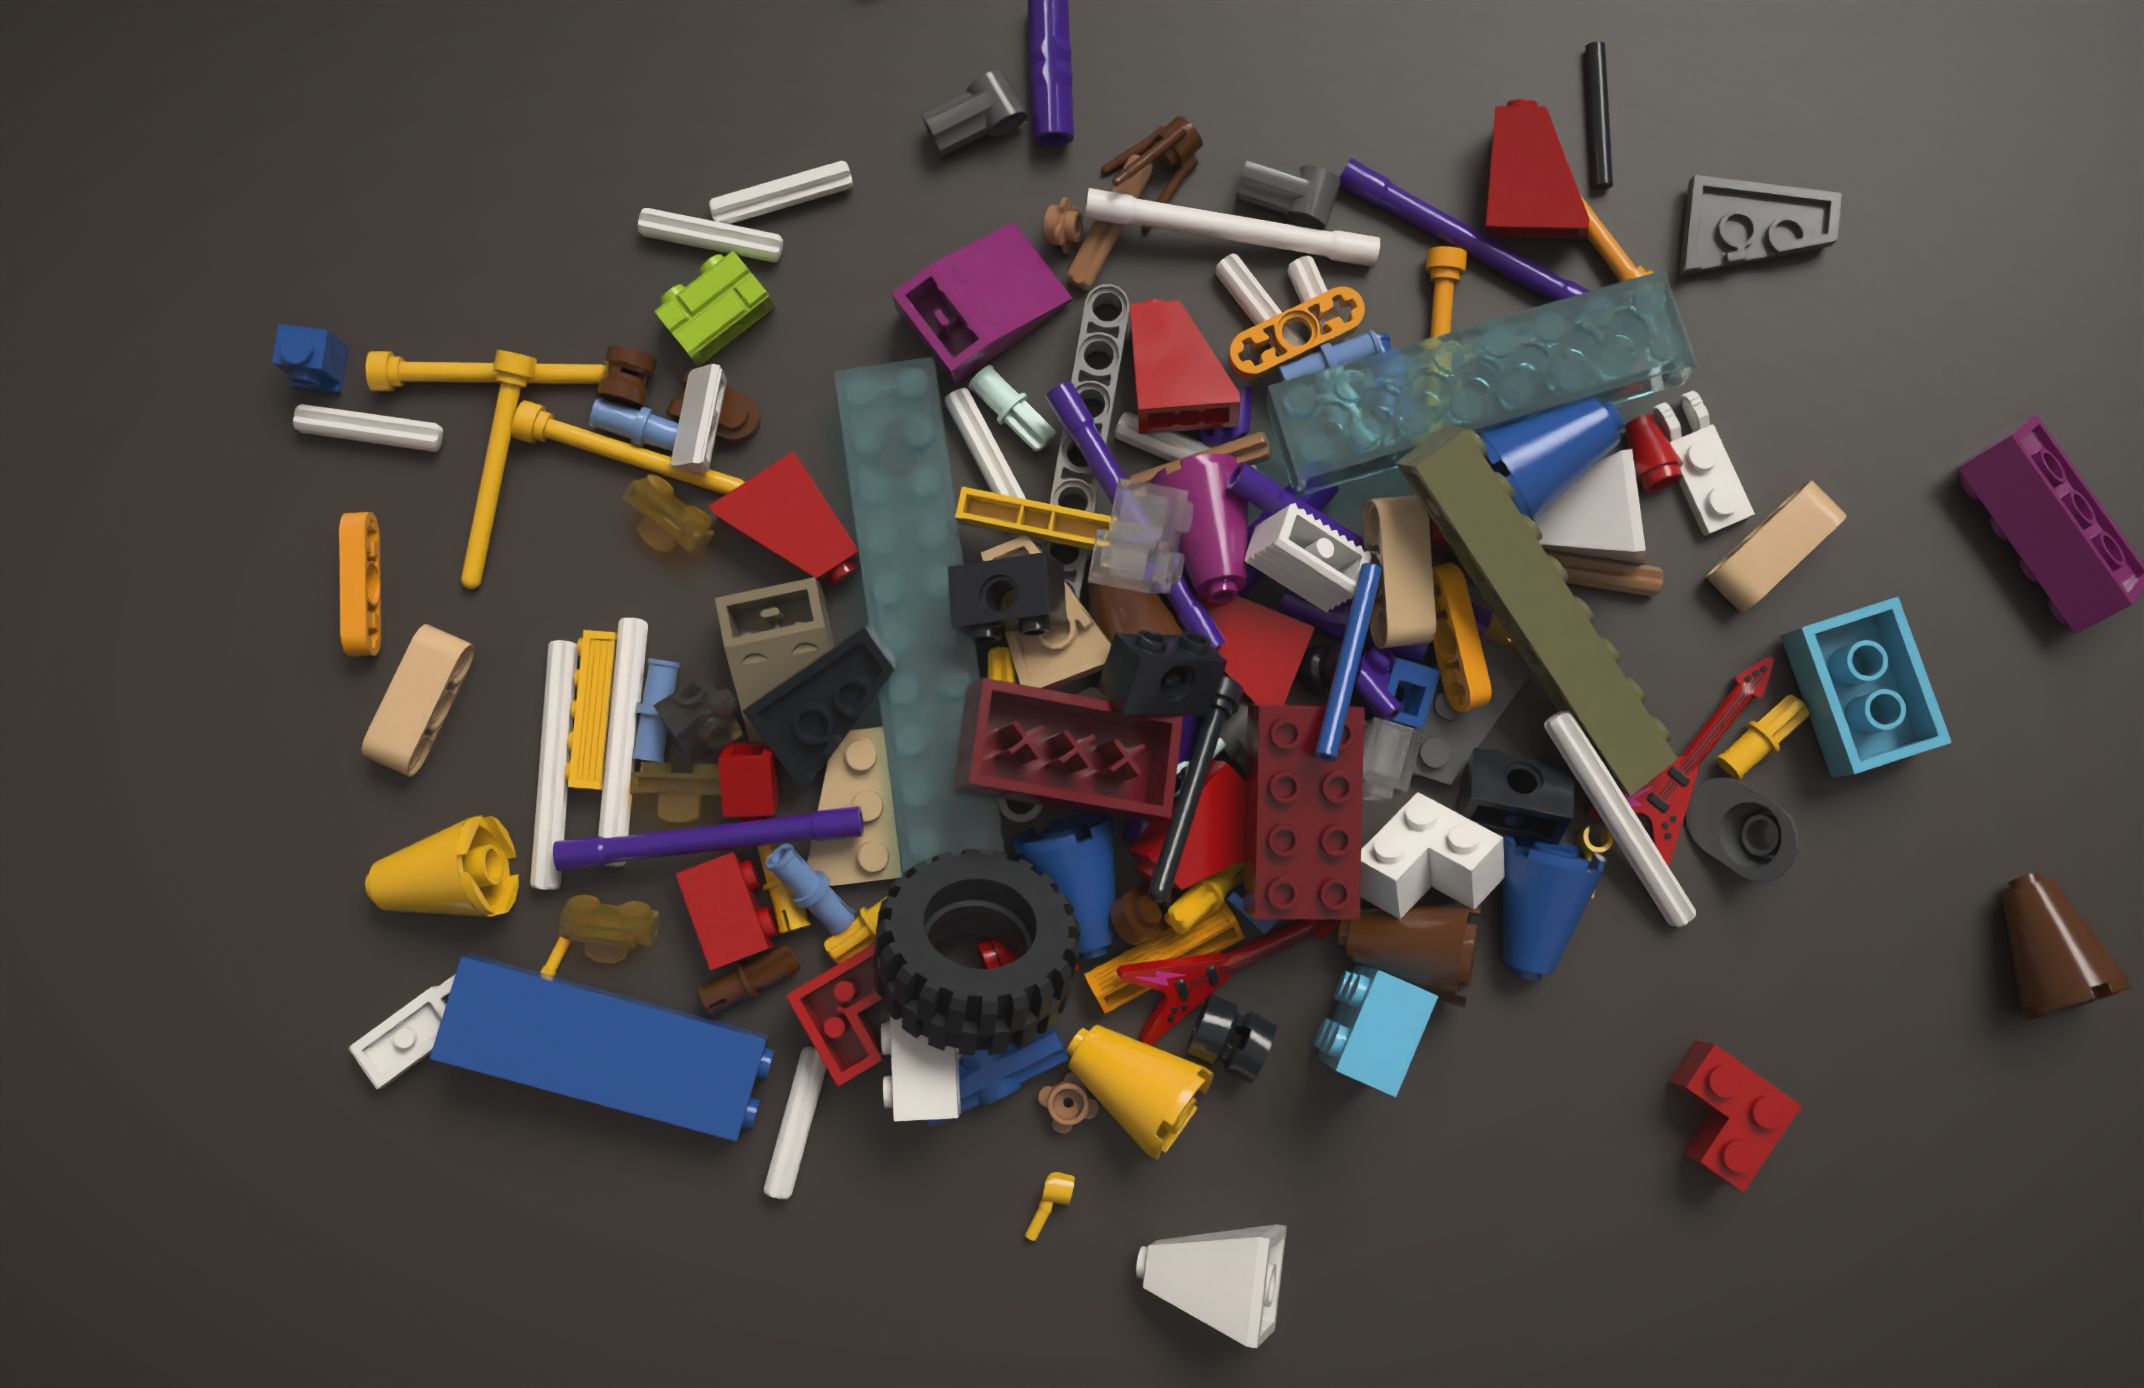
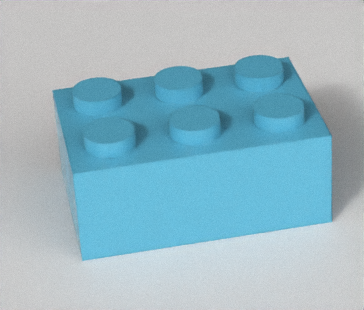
[1780,597,1952,778]
[1313,964,1438,1097]

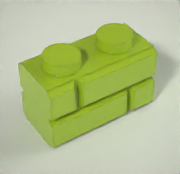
[654,251,775,367]

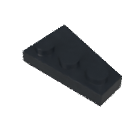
[743,623,899,793]

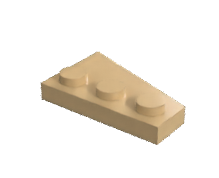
[981,534,1111,690]
[807,726,904,886]

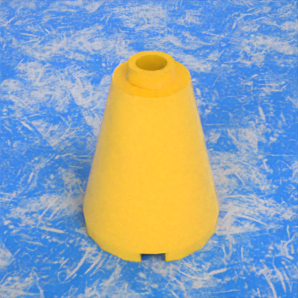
[365,815,519,917]
[1066,1025,1214,1161]

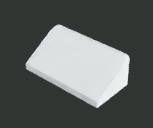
[671,364,727,474]

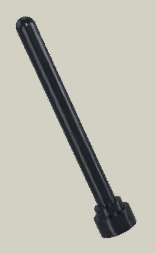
[1148,676,1244,903]

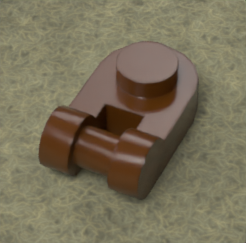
[666,368,761,444]
[1110,880,1178,945]

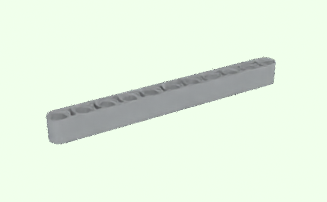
[998,284,1130,824]

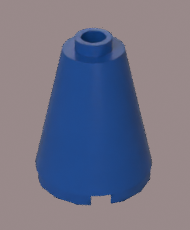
[1479,397,1624,522]
[1012,813,1117,959]
[1502,835,1607,981]

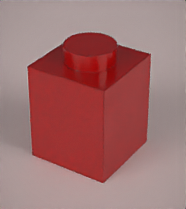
[718,742,781,822]

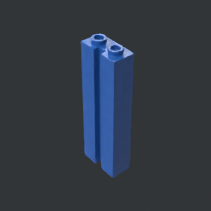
[430,954,775,1142]

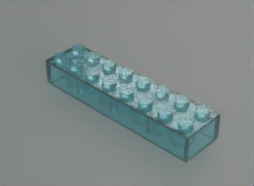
[1266,270,1698,497]

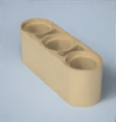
[1706,479,1847,613]
[1362,495,1436,649]
[361,624,475,777]

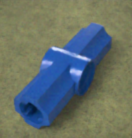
[925,1025,1069,1128]

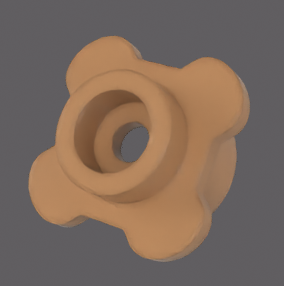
[1044,197,1083,254]
[1038,1072,1098,1133]

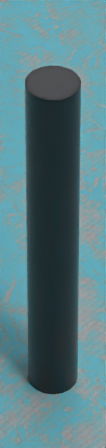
[1585,41,1613,190]

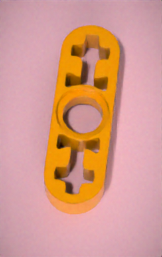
[1228,287,1365,380]
[339,512,381,657]
[1432,562,1492,713]

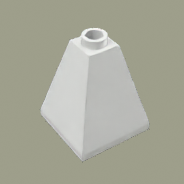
[1534,449,1646,565]
[1136,1224,1287,1348]

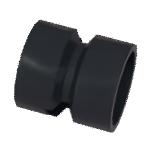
[1185,993,1278,1084]

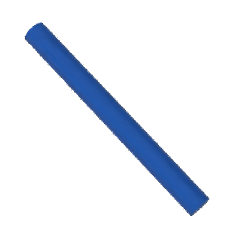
[1315,563,1382,762]

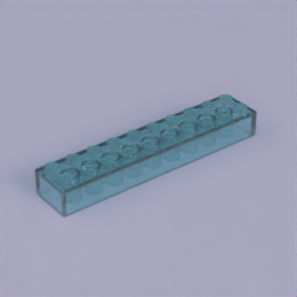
[834,357,1008,873]

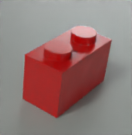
[676,852,779,971]

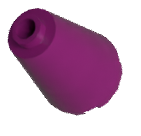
[1149,453,1249,603]

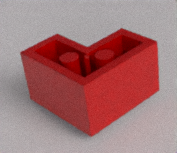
[786,943,888,1087]
[1668,1040,1802,1193]

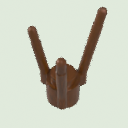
[1101,116,1203,231]

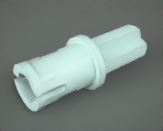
[968,364,1056,452]

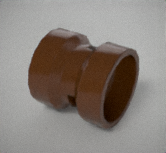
[595,345,657,409]

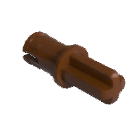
[698,945,801,1016]

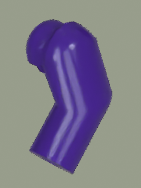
[1200,385,1253,447]
[1354,646,1403,723]

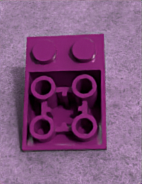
[891,222,1073,387]

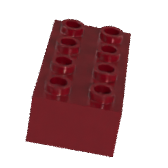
[952,677,1183,824]
[1244,704,1364,920]

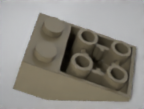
[714,577,852,742]

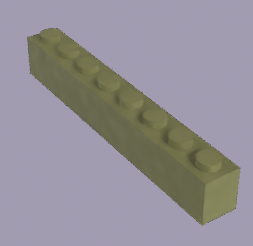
[1395,425,1678,796]

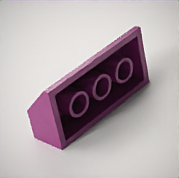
[1958,414,2144,634]

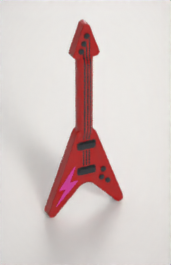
[1585,657,1774,867]
[1116,919,1341,1046]

